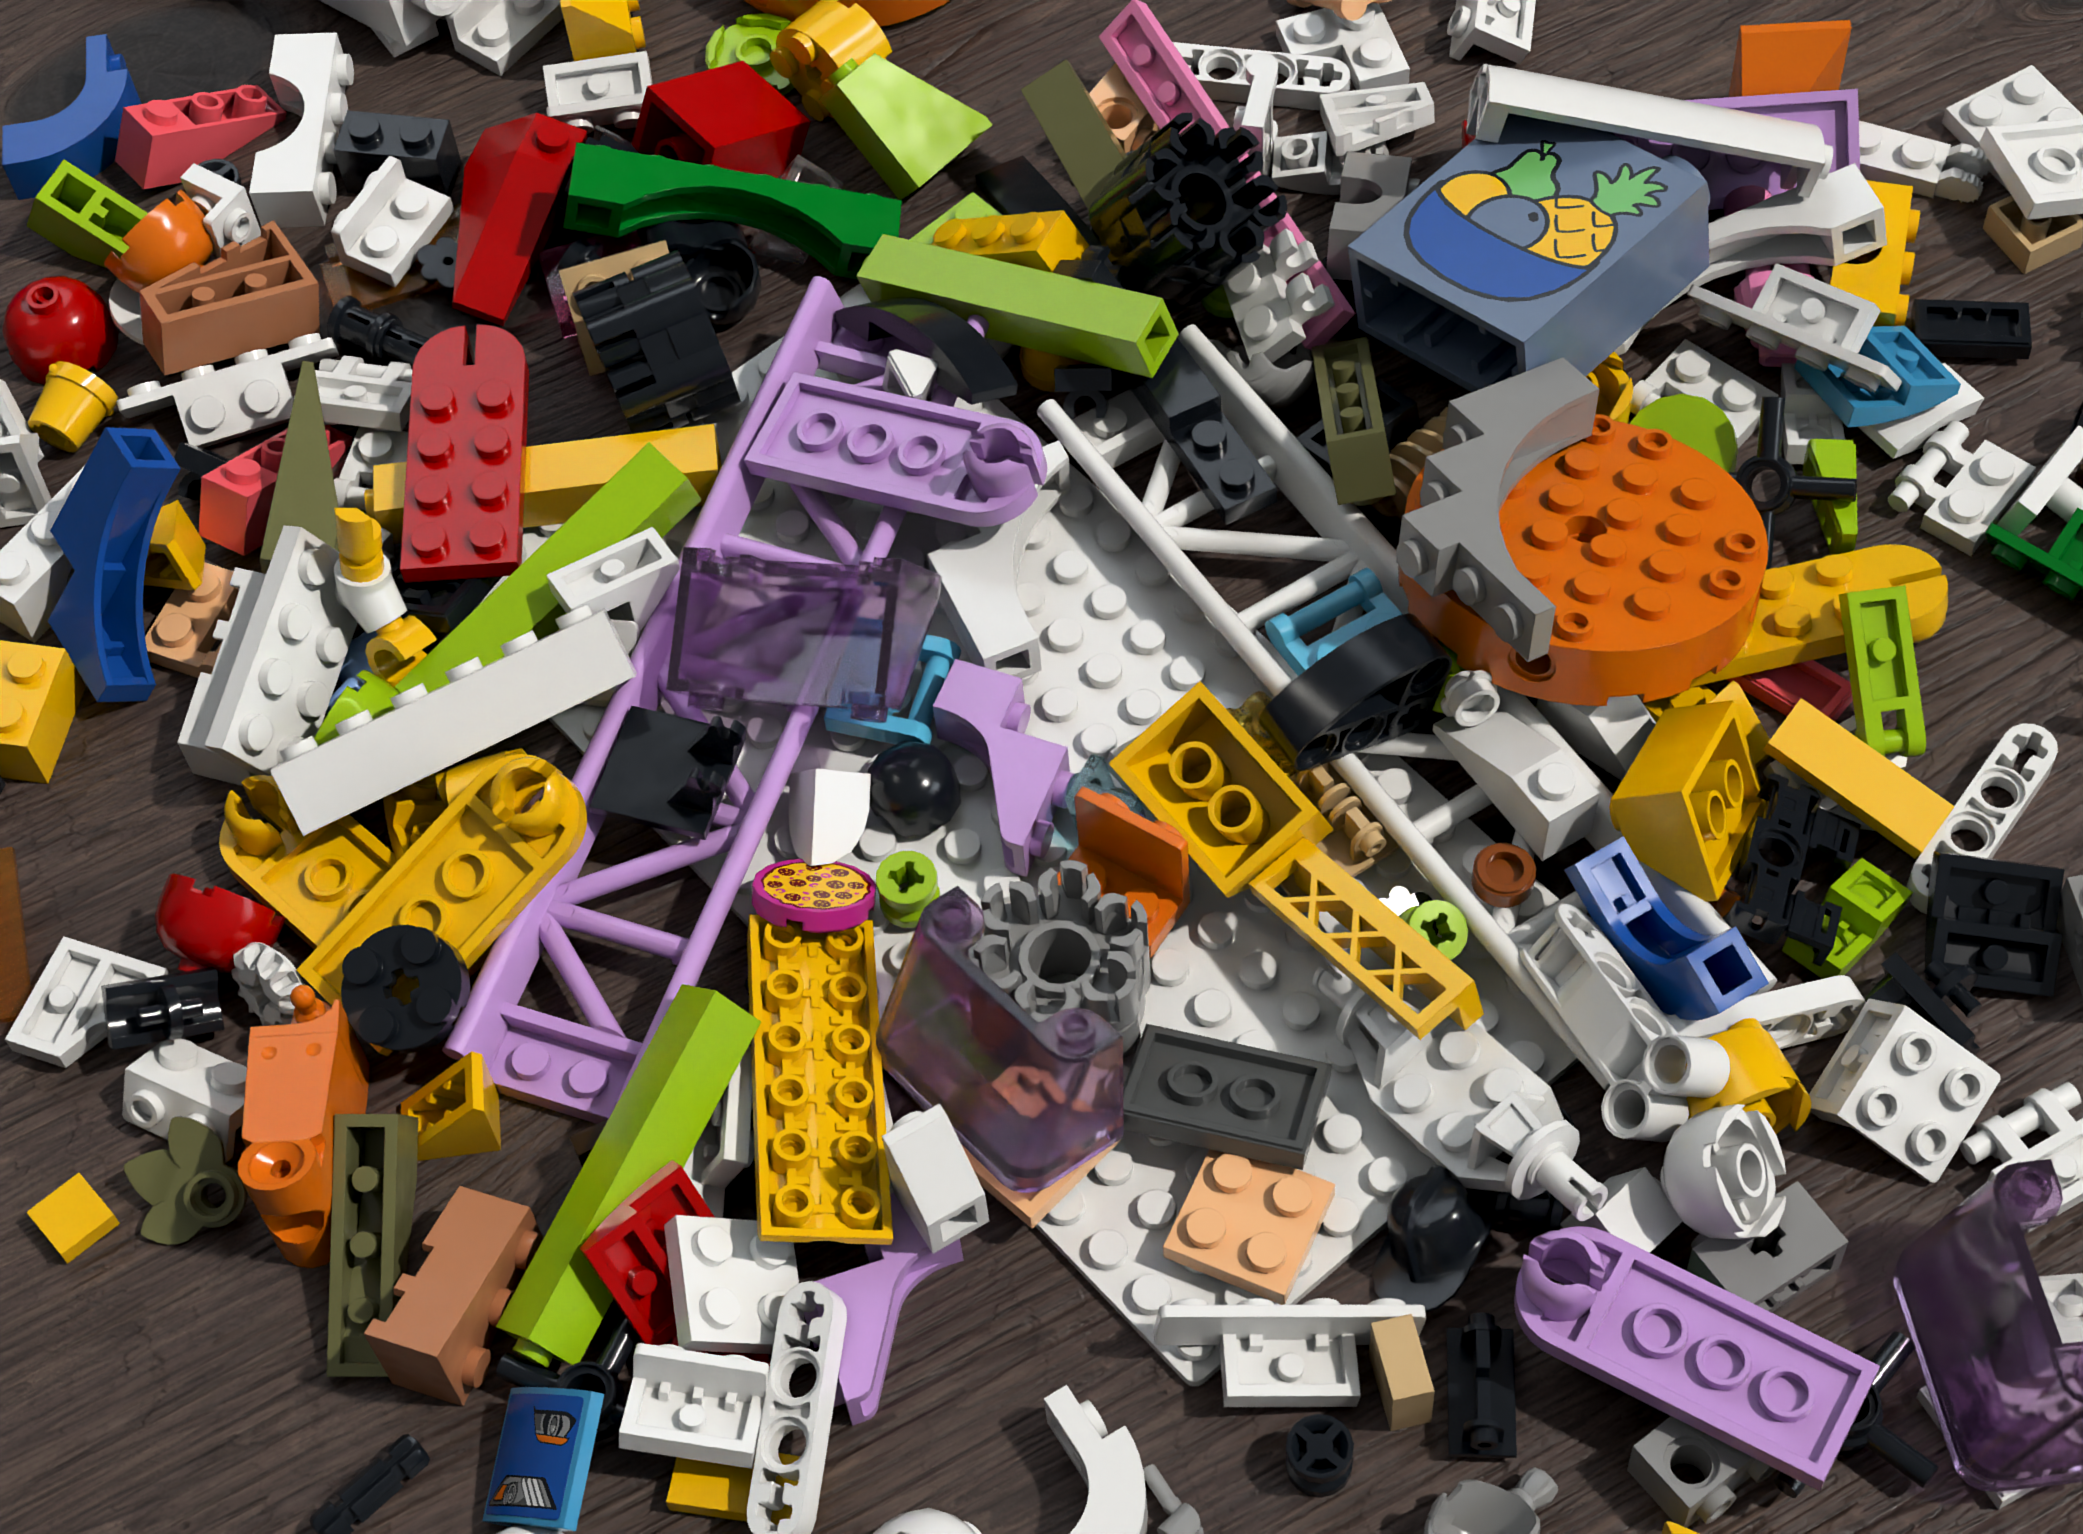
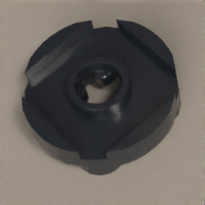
[341,925,470,1053]

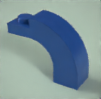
[2,34,142,200]
[1564,836,1769,1020]

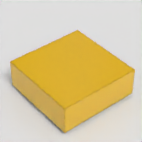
[26,1173,120,1264]

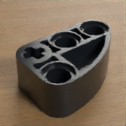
[1259,613,1453,771]

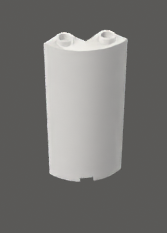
[1466,64,1833,198]

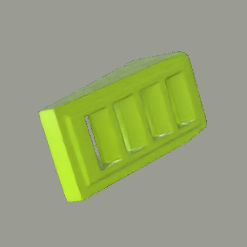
[1802,439,1858,555]

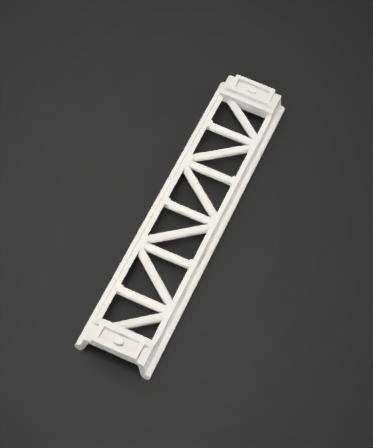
[1037,324,1777,1092]

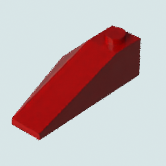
[452,113,587,326]

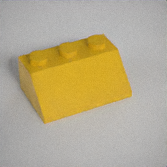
[560,0,646,61]
[1108,681,1334,898]
[1609,700,1767,902]

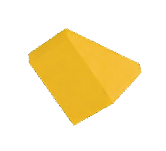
[144,500,206,591]
[401,1051,501,1161]

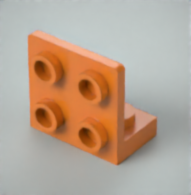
[1057,786,1190,958]

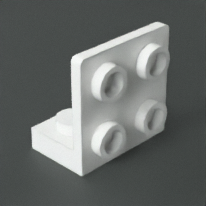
[1809,999,2000,1183]

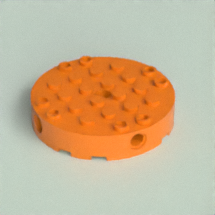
[1398,414,1768,706]

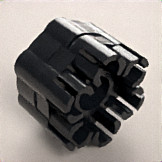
[1089,113,1287,306]
[572,250,741,434]

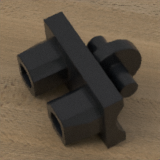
[1865,952,1982,1055]
[101,967,224,1050]

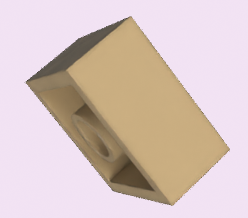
[1983,195,2083,274]
[1369,1314,1435,1431]

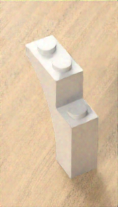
[928,440,1071,678]

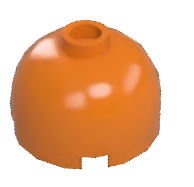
[104,190,214,293]

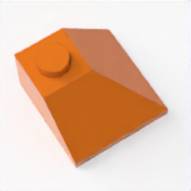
[1728,20,1852,97]

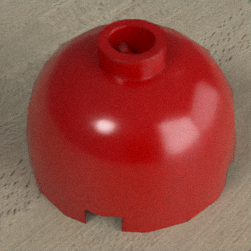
[2,276,119,385]
[155,873,285,975]

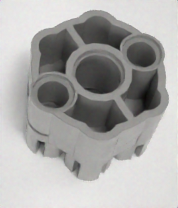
[968,860,1151,1080]

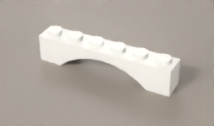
[1614,163,1887,356]

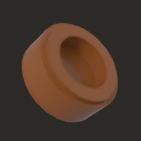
[1471,843,1536,908]

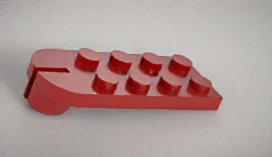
[400,325,529,583]

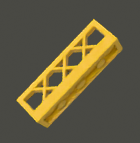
[1248,836,1484,1040]

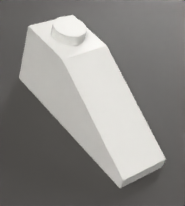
[1433,707,1600,861]

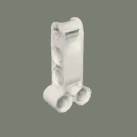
[1519,904,1730,1142]

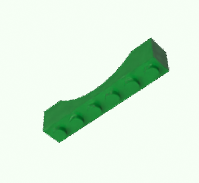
[563,142,902,280]

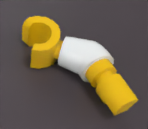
[334,508,437,689]

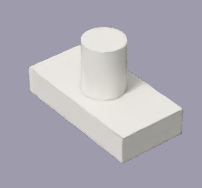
[1996,425,2083,536]

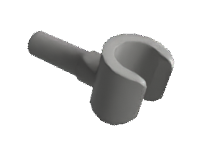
[1143,1464,1204,1534]

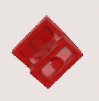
[580,1160,715,1346]

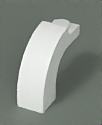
[1044,1385,1148,1534]

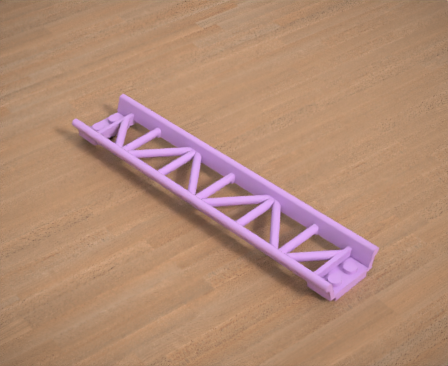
[442,276,989,1124]

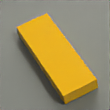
[1763,698,1955,859]

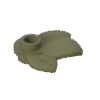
[124,1116,247,1245]

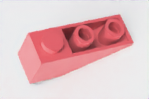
[115,85,287,190]
[199,424,353,556]

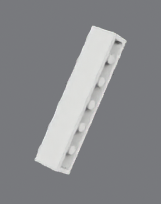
[270,604,637,836]

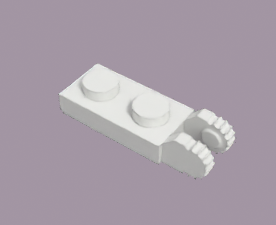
[1859,120,1991,203]

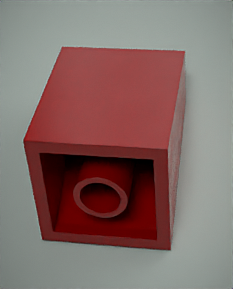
[632,60,811,178]

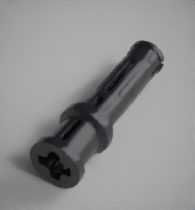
[327,296,475,367]

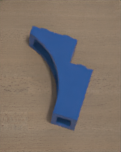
[48,427,181,702]

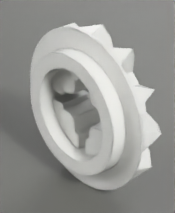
[231,942,305,1026]

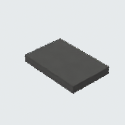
[1113,1024,1332,1170]

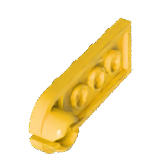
[1690,544,1948,687]
[296,754,587,1056]
[219,775,494,978]

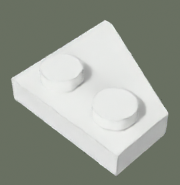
[1319,82,1435,156]

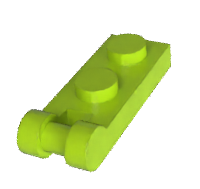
[1839,585,1926,757]

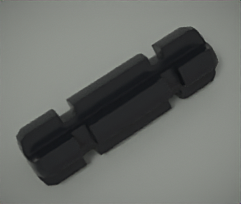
[309,1434,430,1534]

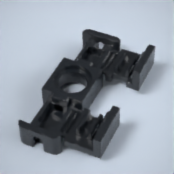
[1725,774,1861,966]

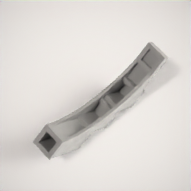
[1396,357,1600,662]

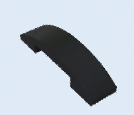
[834,297,1018,405]

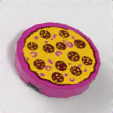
[752,859,876,933]

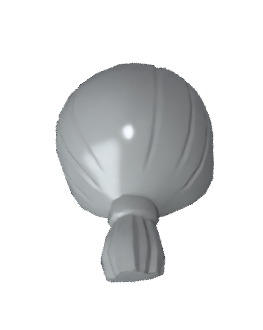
[1209,339,1316,412]
[1423,1467,1559,1534]

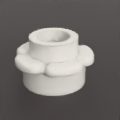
[1441,670,1500,727]

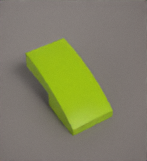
[1782,858,1913,979]

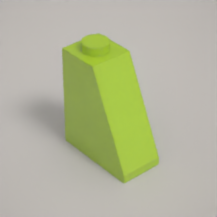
[819,53,992,200]

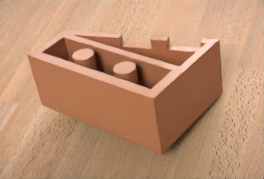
[139,220,320,376]
[364,1186,543,1407]

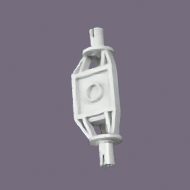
[1312,959,1608,1221]

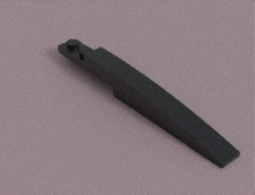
[975,155,1277,525]

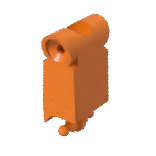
[238,985,370,1268]

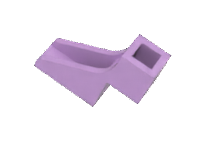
[933,659,1076,877]
[804,1193,964,1426]

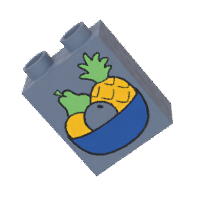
[1348,113,1710,392]

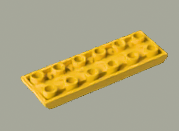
[747,914,893,1245]

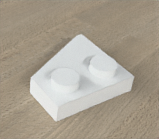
[5,936,170,1068]

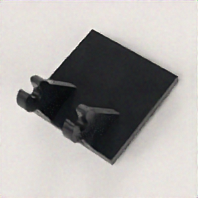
[589,706,747,840]

